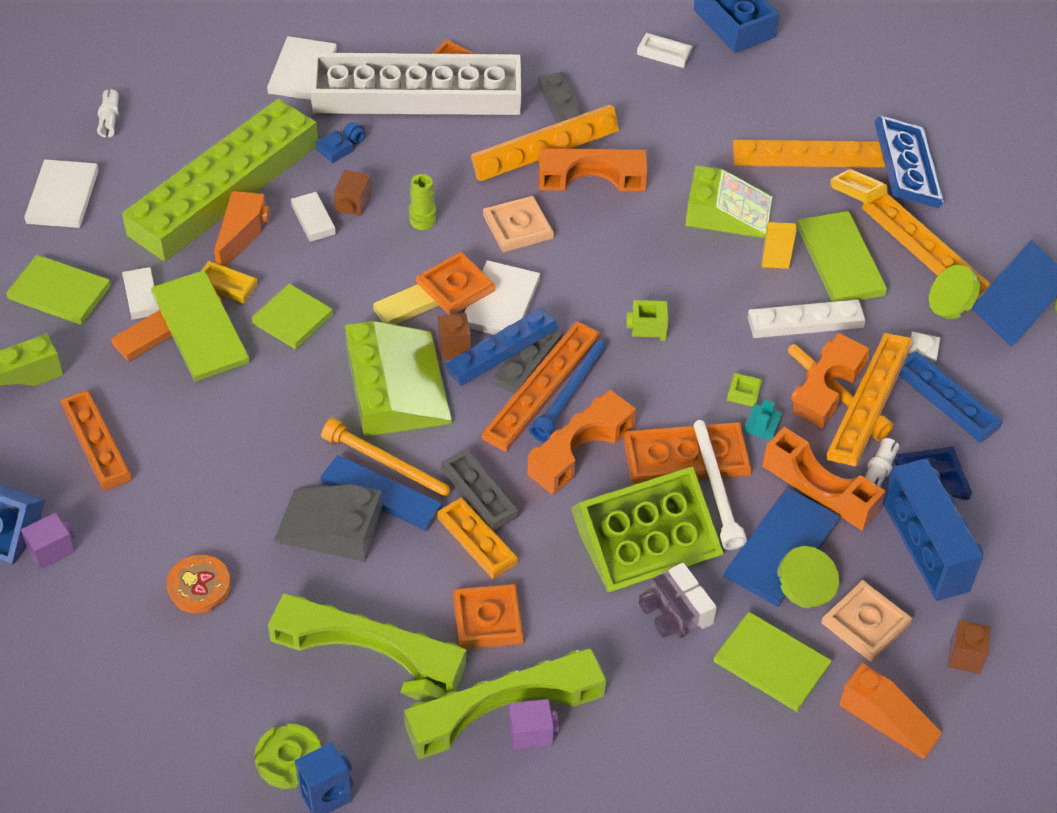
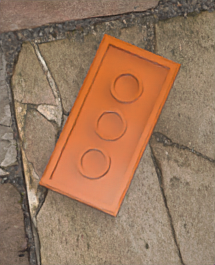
[623,422,751,485]

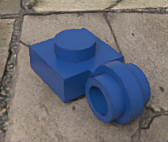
[315,122,366,163]

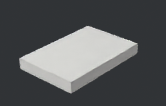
[267,36,337,100]
[24,159,99,228]
[464,261,540,335]

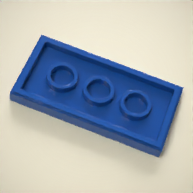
[874,115,944,208]
[971,240,1057,346]
[724,488,840,607]

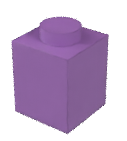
[21,512,75,569]
[508,699,559,750]

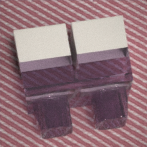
[638,562,717,639]

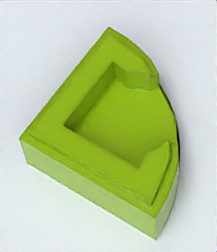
[400,679,447,702]

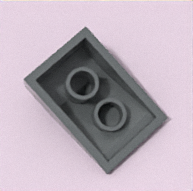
[275,484,382,562]

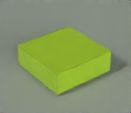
[727,373,763,407]

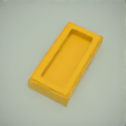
[830,169,887,204]
[761,222,796,269]
[201,261,258,304]

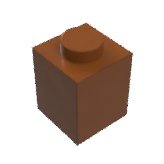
[334,170,371,216]
[438,313,471,360]
[948,620,991,674]

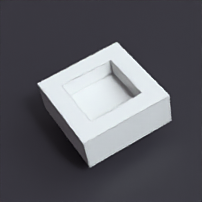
[908,332,940,366]

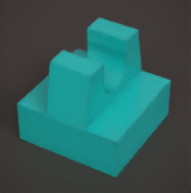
[744,399,782,441]

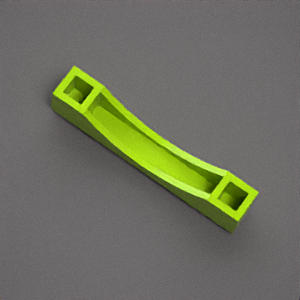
[0,333,63,386]
[268,593,466,693]
[404,648,606,760]

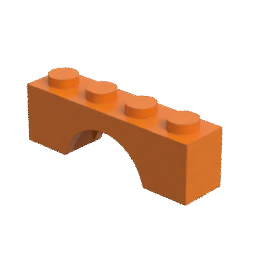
[538,148,647,192]
[527,390,637,495]
[762,427,886,531]

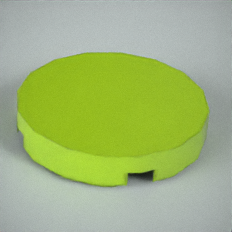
[929,264,980,320]
[777,546,839,608]
[255,723,321,789]

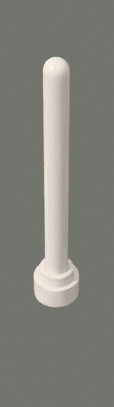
[694,420,747,550]

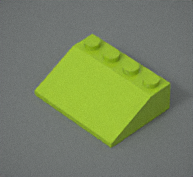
[345,321,452,437]
[571,466,724,593]

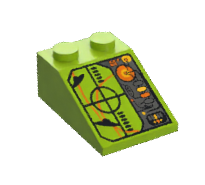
[685,165,772,238]

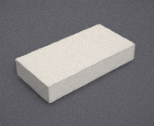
[637,33,693,68]
[291,192,336,242]
[122,267,159,320]

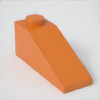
[214,191,270,267]
[839,663,942,760]

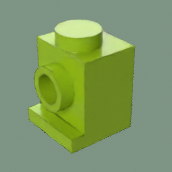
[626,300,668,341]

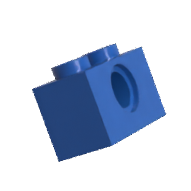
[295,742,354,813]

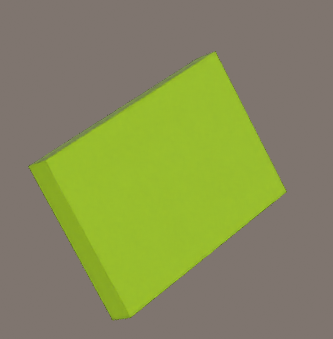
[6,255,111,325]
[714,612,832,713]

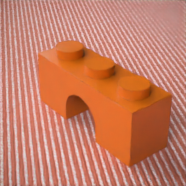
[791,332,869,429]

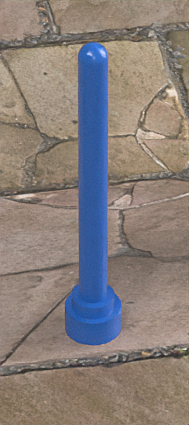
[529,340,606,442]

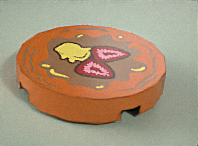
[166,555,231,614]

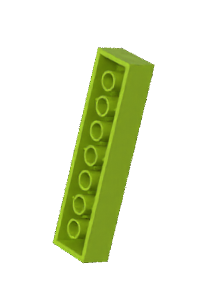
[122,98,318,262]

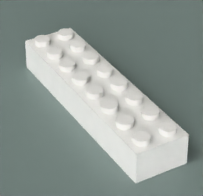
[311,53,521,115]

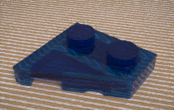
[894,446,972,500]

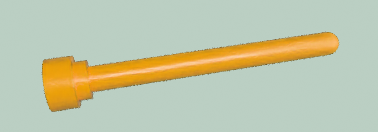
[788,344,893,441]
[321,417,451,496]

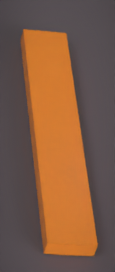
[482,321,601,452]

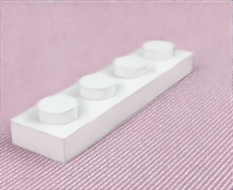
[747,299,865,338]

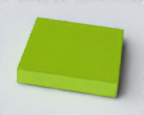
[252,283,333,350]

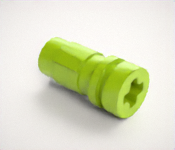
[409,174,437,230]

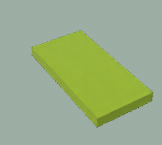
[797,211,887,302]
[151,270,249,382]

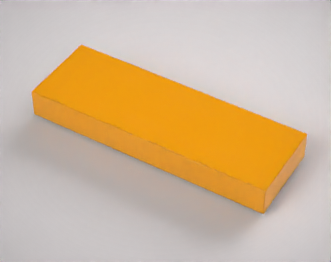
[437,497,518,580]

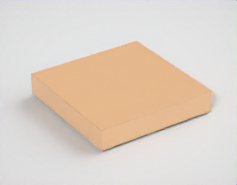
[483,196,554,252]
[821,580,913,662]

